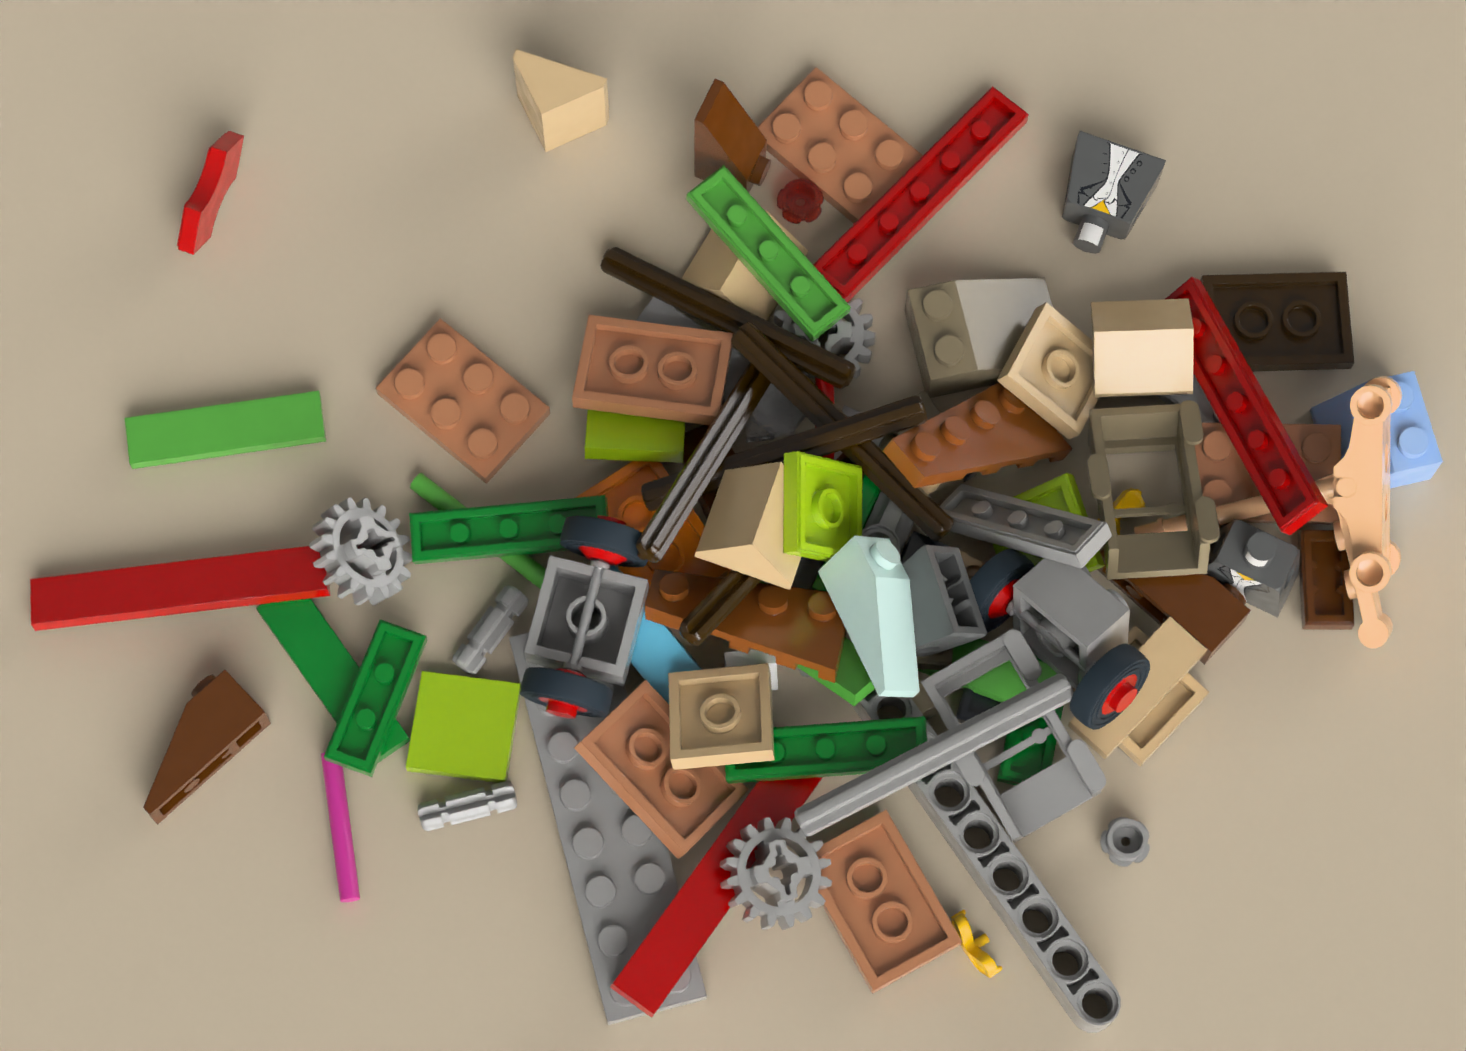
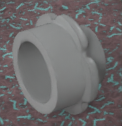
[1100,817,1150,867]

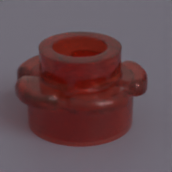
[777,178,824,224]

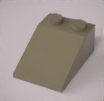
[904,278,1052,398]

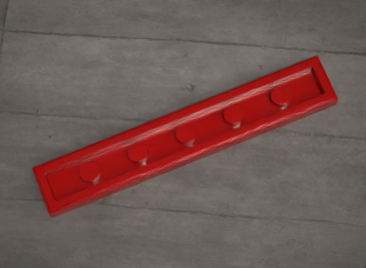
[813,86,1029,303]
[1165,277,1328,535]
[30,546,330,631]
[610,777,823,1018]

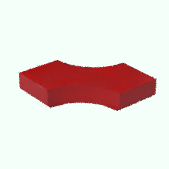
[177,131,244,255]

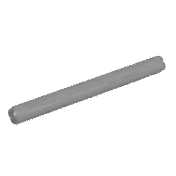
[794,673,1074,836]

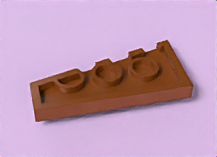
[883,383,1073,488]
[645,569,846,683]

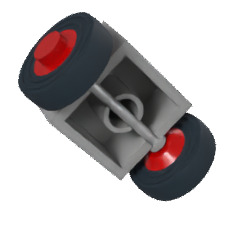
[520,515,649,719]
[970,549,1150,730]

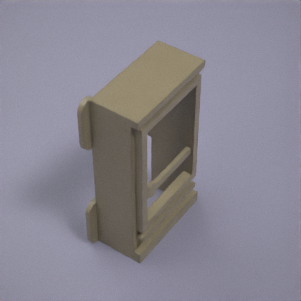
[1087,400,1220,580]

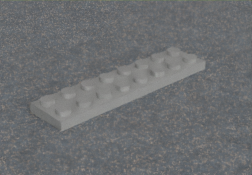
[509,632,707,1025]

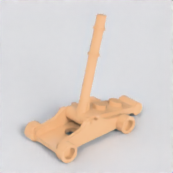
[1134,376,1402,648]

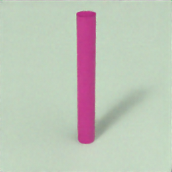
[321,752,360,903]

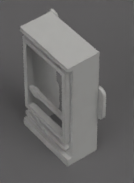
[921,629,1106,843]

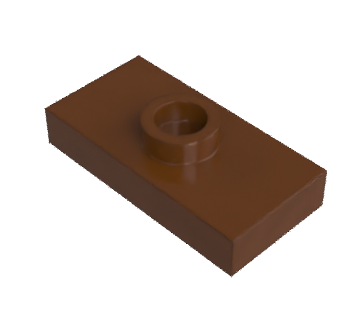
[1298,530,1355,630]

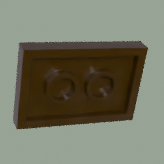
[1200,272,1354,372]

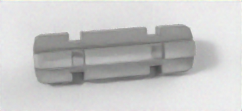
[452,585,529,675]
[418,781,517,831]

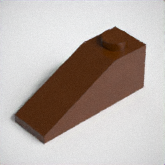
[694,78,771,192]
[1097,548,1251,665]
[143,670,271,825]

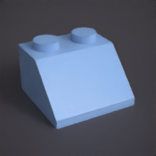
[1310,371,1443,488]

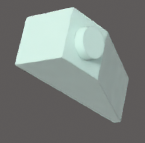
[818,536,920,697]

